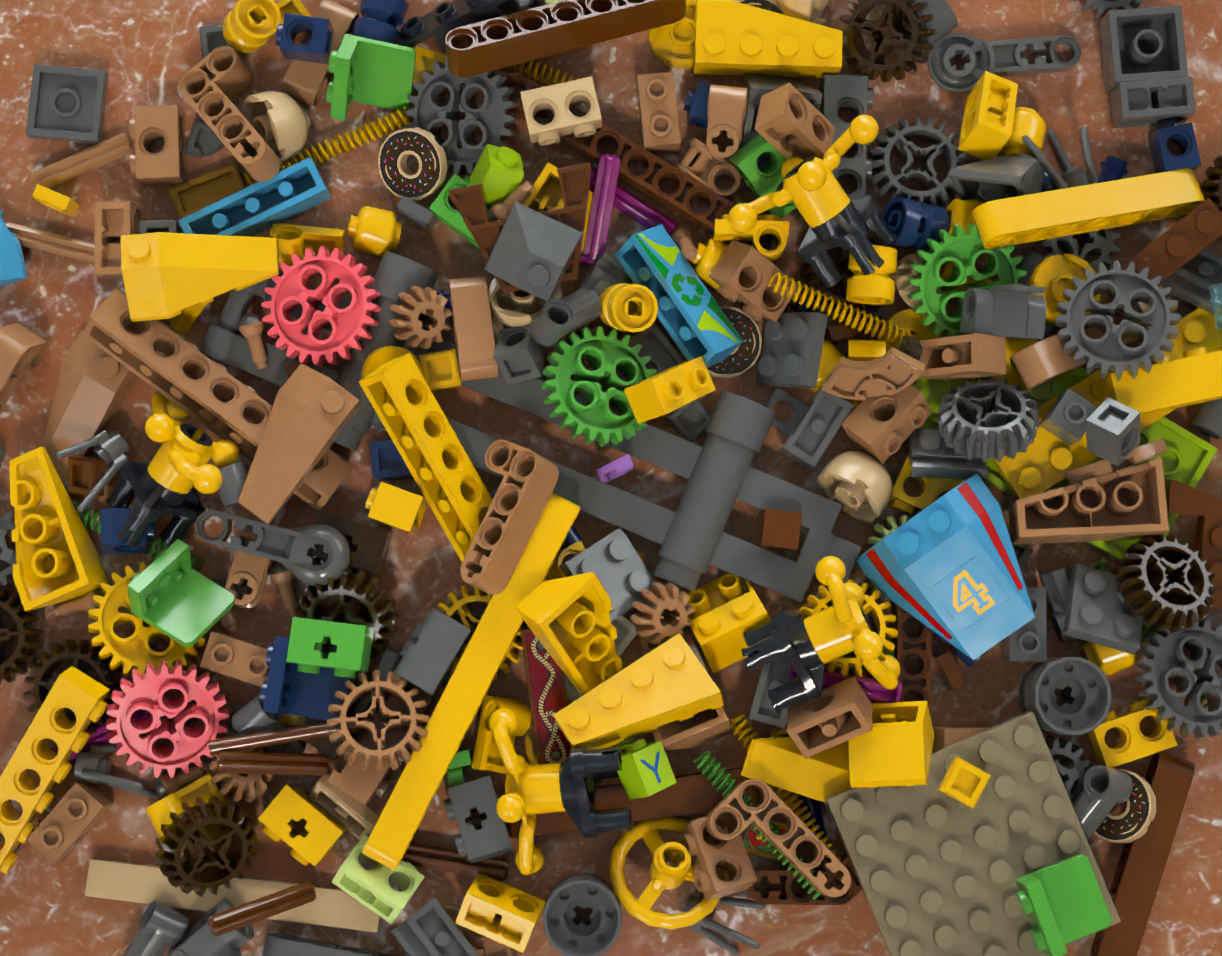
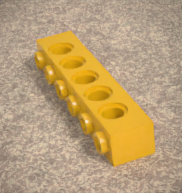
[359,353,492,562]
[0,666,110,874]

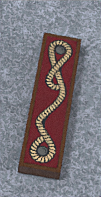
[520,627,572,765]

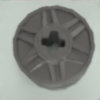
[1018,657,1111,735]
[543,873,622,956]

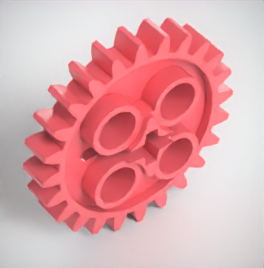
[261,246,381,367]
[106,659,229,778]

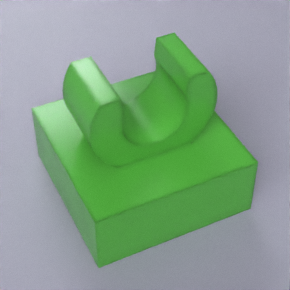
[447,748,473,788]

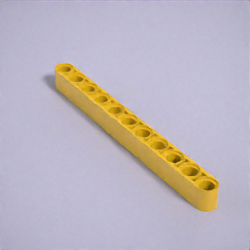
[362,492,581,871]

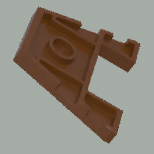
[448,162,592,293]
[1165,479,1222,611]

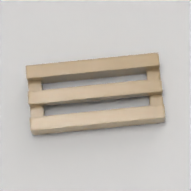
[308,773,379,840]

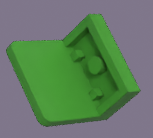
[326,34,416,121]
[127,539,235,647]
[1015,854,1112,956]

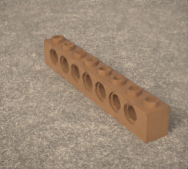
[82,289,353,512]

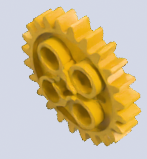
[88,562,209,677]

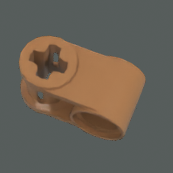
[706,85,748,158]
[673,138,740,201]
[225,535,275,609]

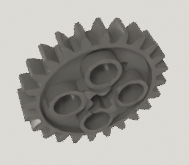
[405,57,520,175]
[1055,260,1181,381]
[1135,619,1222,739]

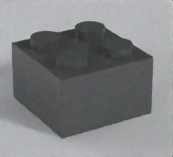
[1099,5,1188,93]

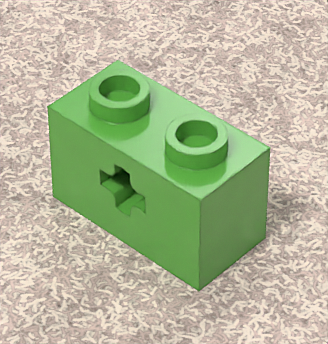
[286,617,374,679]

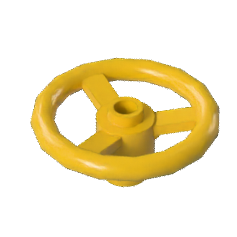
[609,816,726,930]

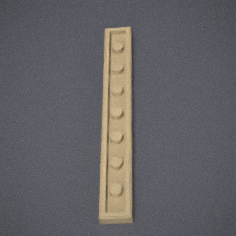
[85,858,381,933]

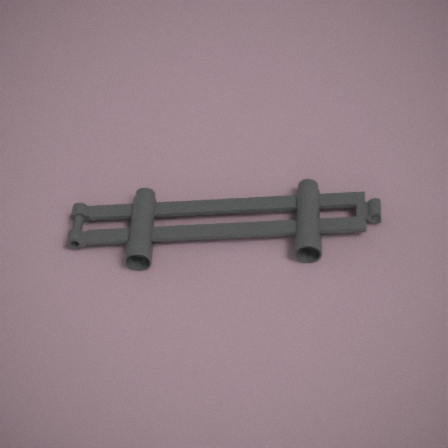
[199,252,860,602]

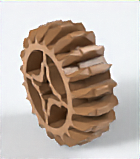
[327,670,429,773]

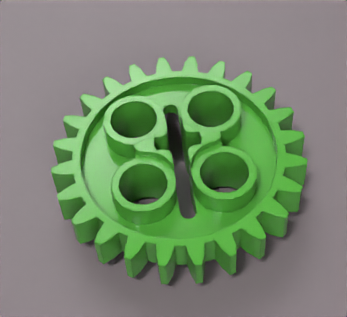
[907,224,1027,338]
[541,326,657,447]

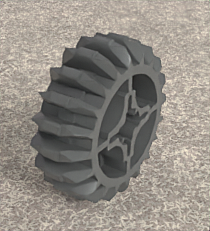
[870,115,967,206]
[937,376,1040,463]

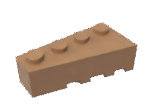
[1008,457,1169,545]
[327,673,450,805]

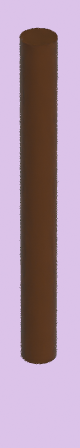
[208,716,356,755]

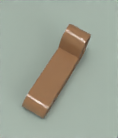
[179,46,280,182]
[1011,302,1151,390]
[0,323,50,414]
[461,439,559,595]
[706,779,851,897]

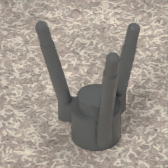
[1022,127,1099,190]
[56,430,131,512]
[74,744,163,800]
[683,892,766,955]

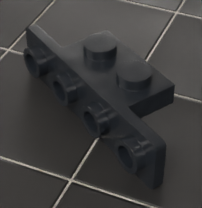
[399,0,509,56]

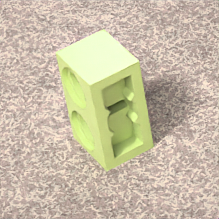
[332,834,425,924]

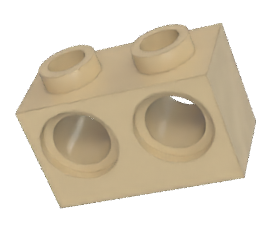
[520,76,602,145]

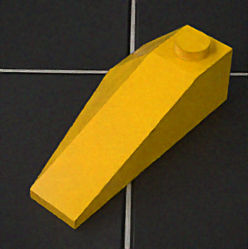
[121,232,279,322]
[9,447,109,611]
[515,572,623,696]
[741,737,851,803]

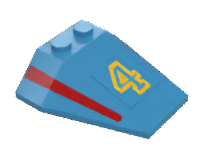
[856,474,1035,660]

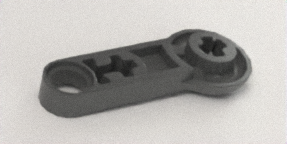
[928,33,1082,93]
[195,510,350,586]

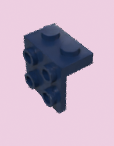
[260,636,353,720]

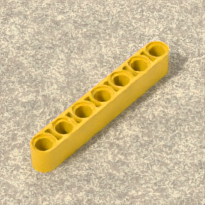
[972,168,1205,249]

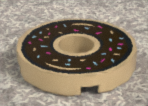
[378,127,448,200]
[707,306,762,379]
[1094,768,1156,843]

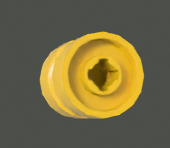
[222,0,281,53]
[846,245,898,305]
[599,283,658,333]

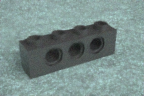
[820,74,874,199]

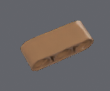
[281,0,360,107]
[449,276,498,382]

